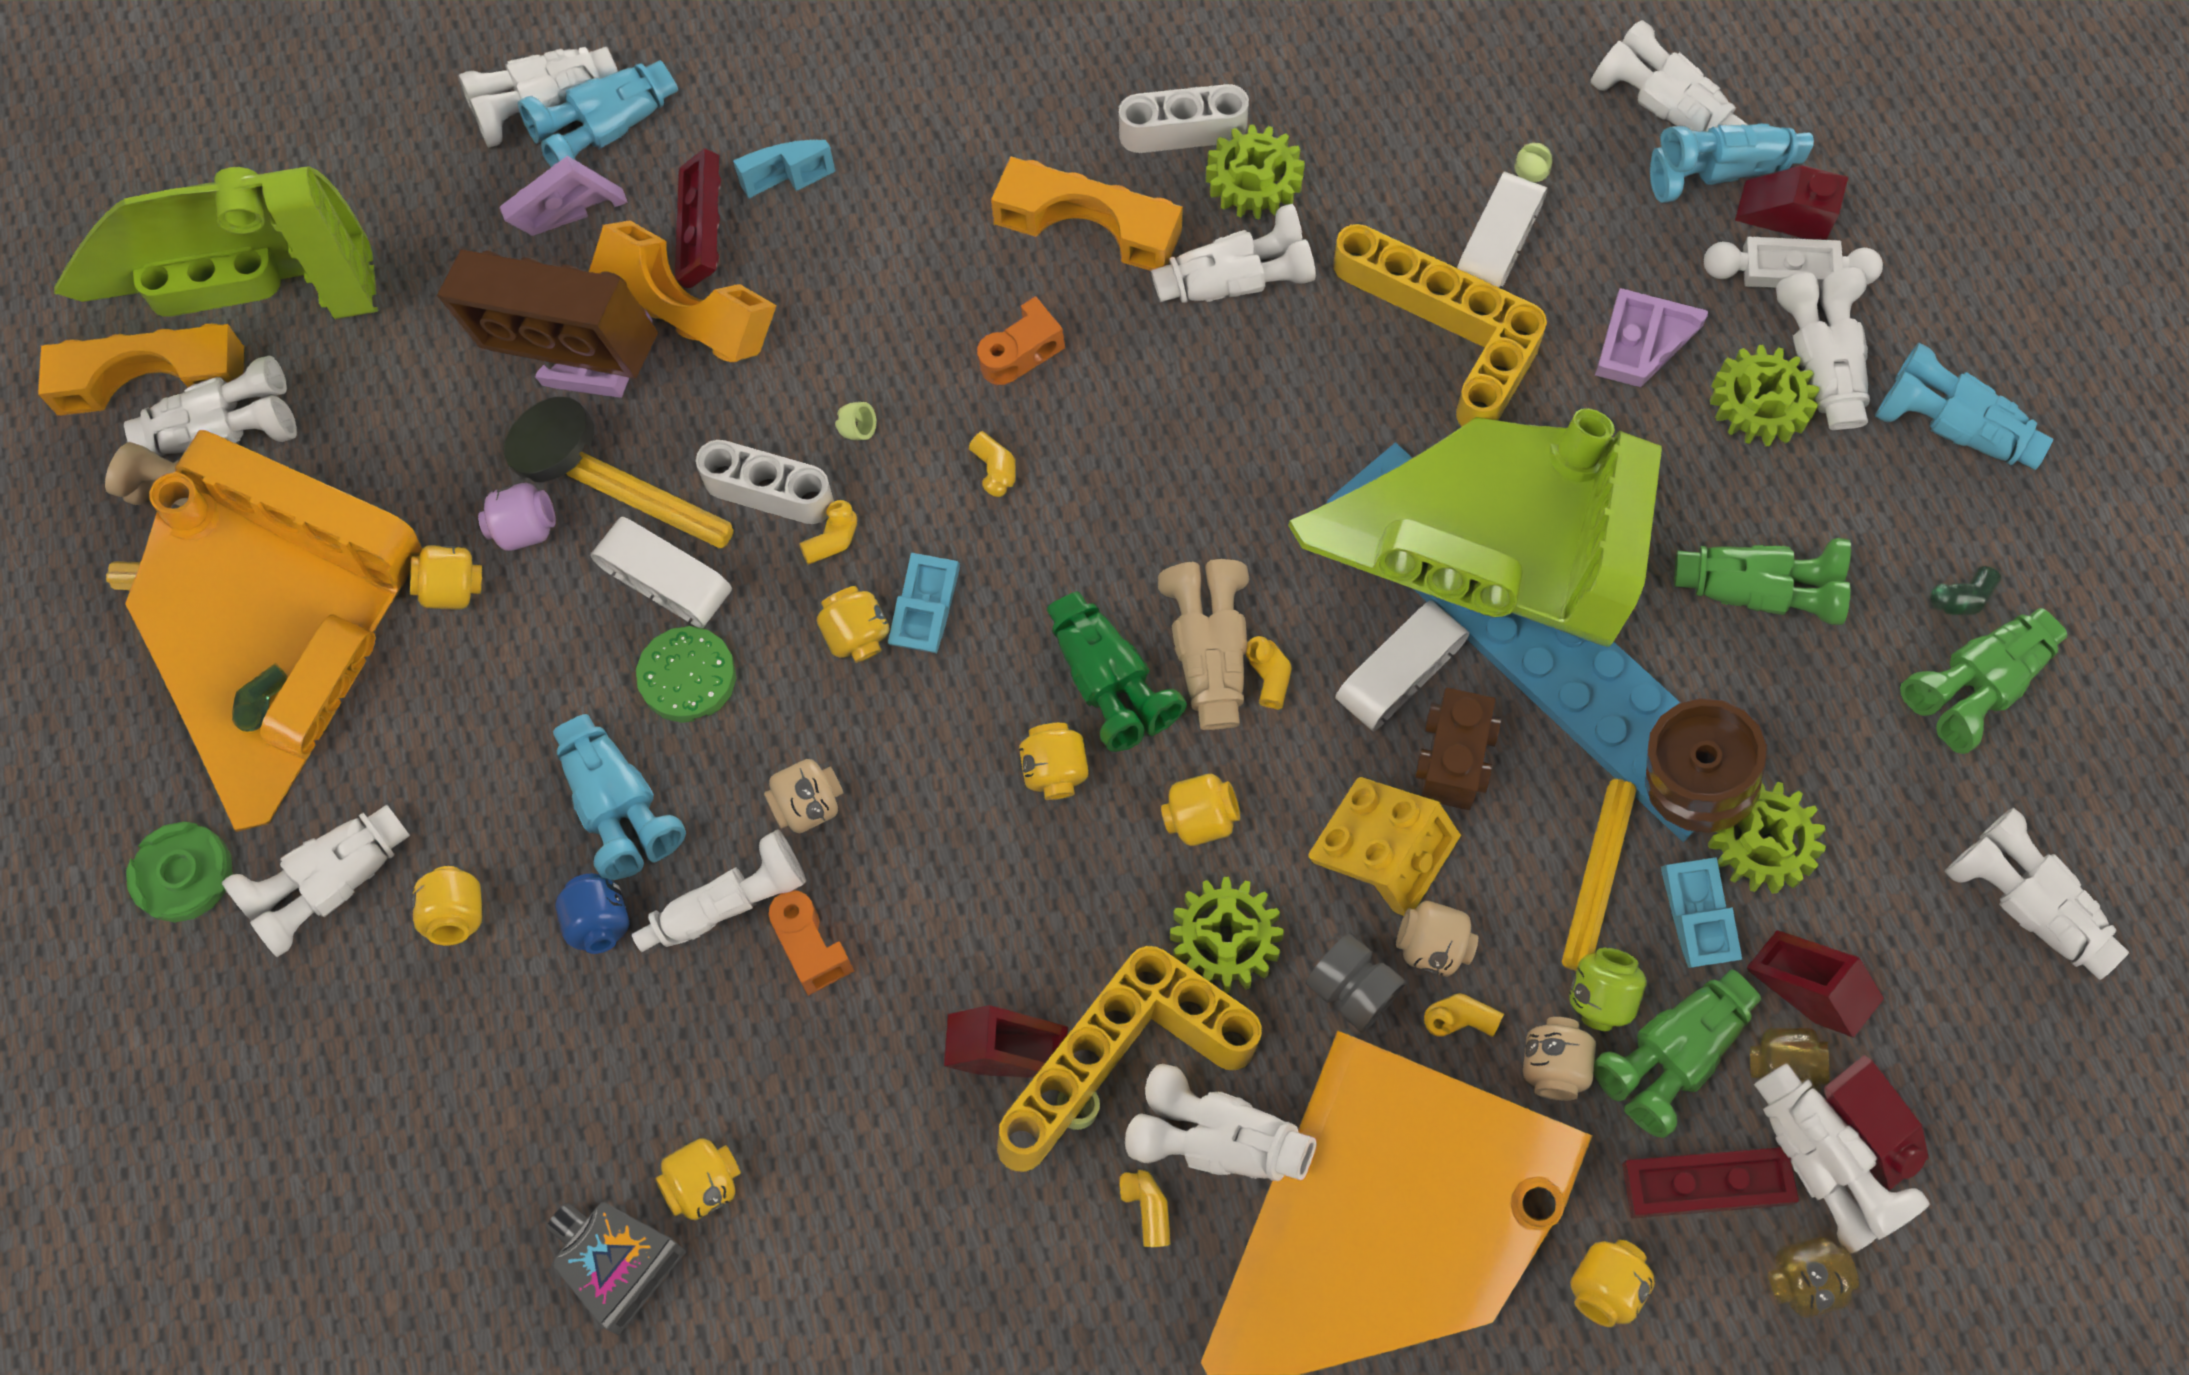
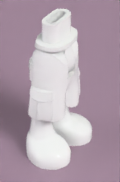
[1591,20,1748,132]
[458,47,618,148]
[1151,204,1316,303]
[1776,267,1870,430]
[124,356,297,456]
[221,804,410,957]
[1945,807,2129,980]
[632,829,807,952]
[1754,1063,1930,1253]
[1125,1064,1316,1181]

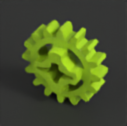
[1206,124,1305,219]
[1710,345,1819,446]
[1708,782,1826,894]
[1170,877,1284,993]

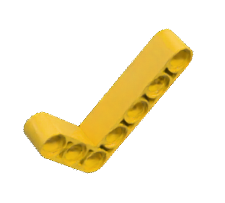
[1333,224,1547,427]
[997,946,1262,1172]

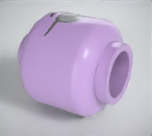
[478,483,556,551]

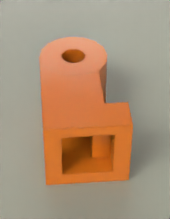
[977,296,1065,385]
[769,890,855,996]

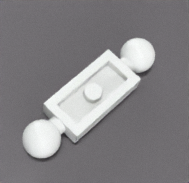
[1704,237,1883,288]

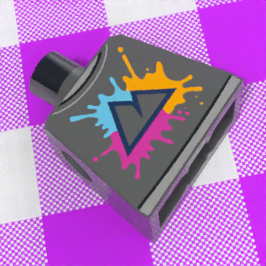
[547,1202,686,1336]

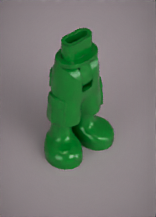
[1047,591,1187,752]

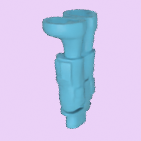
[518,60,678,167]
[1650,124,1814,203]
[1875,343,2053,470]
[553,714,686,880]

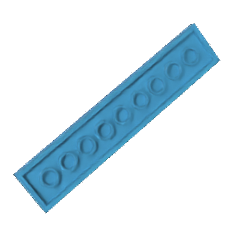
[1327,442,1695,842]

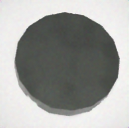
[504,396,595,483]

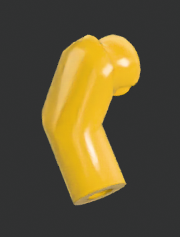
[969,431,1016,497]
[799,500,858,565]
[1245,636,1292,710]
[1424,993,1504,1037]
[1119,1169,1171,1247]

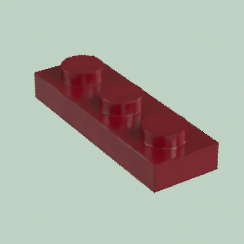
[675,148,721,288]
[1622,1147,1799,1219]

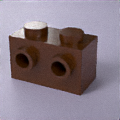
[1415,687,1501,811]

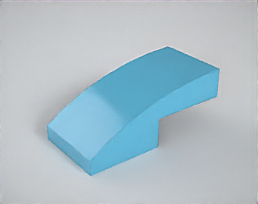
[733,140,835,198]
[888,553,961,654]
[1661,857,1742,968]

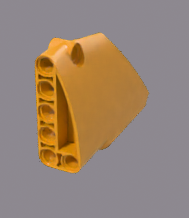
[125,430,422,832]
[1201,1030,1592,1375]

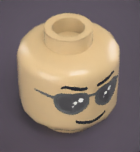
[764,759,844,833]
[1396,901,1478,977]
[1523,1017,1596,1101]

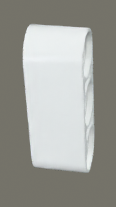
[1119,84,1249,153]
[1457,171,1548,288]
[696,440,834,524]
[590,517,732,628]
[1335,600,1469,731]

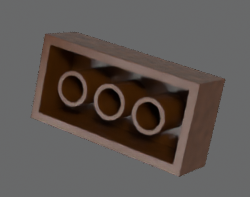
[437,249,658,379]

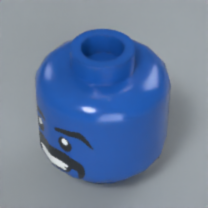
[555,873,630,954]

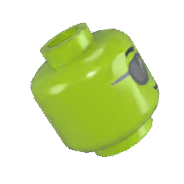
[1569,948,1647,1031]

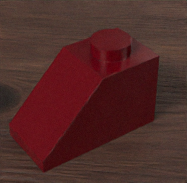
[1734,165,1848,240]
[1746,930,1884,1038]
[944,1005,1068,1078]
[1824,1055,1929,1191]

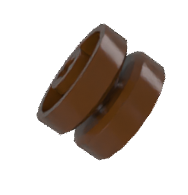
[1645,698,1767,833]

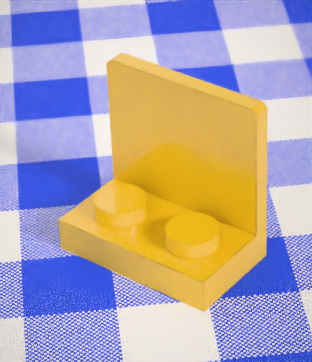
[1308,777,1461,916]

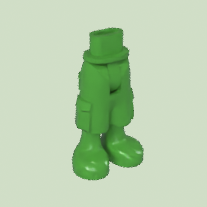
[1674,538,1851,625]
[1900,608,2067,754]
[1593,969,1761,1138]

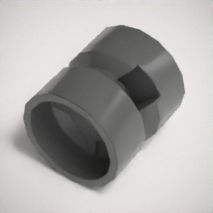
[1306,933,1407,1033]

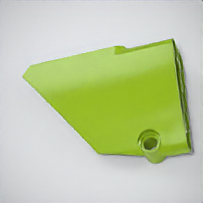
[54,166,378,319]
[1288,408,1662,648]

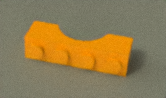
[991,156,1183,271]
[589,220,777,362]
[38,323,244,416]

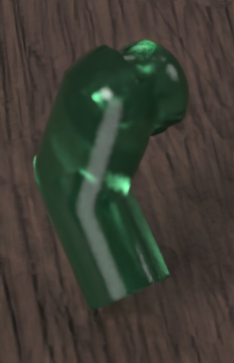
[1930,566,2002,615]
[232,663,288,732]

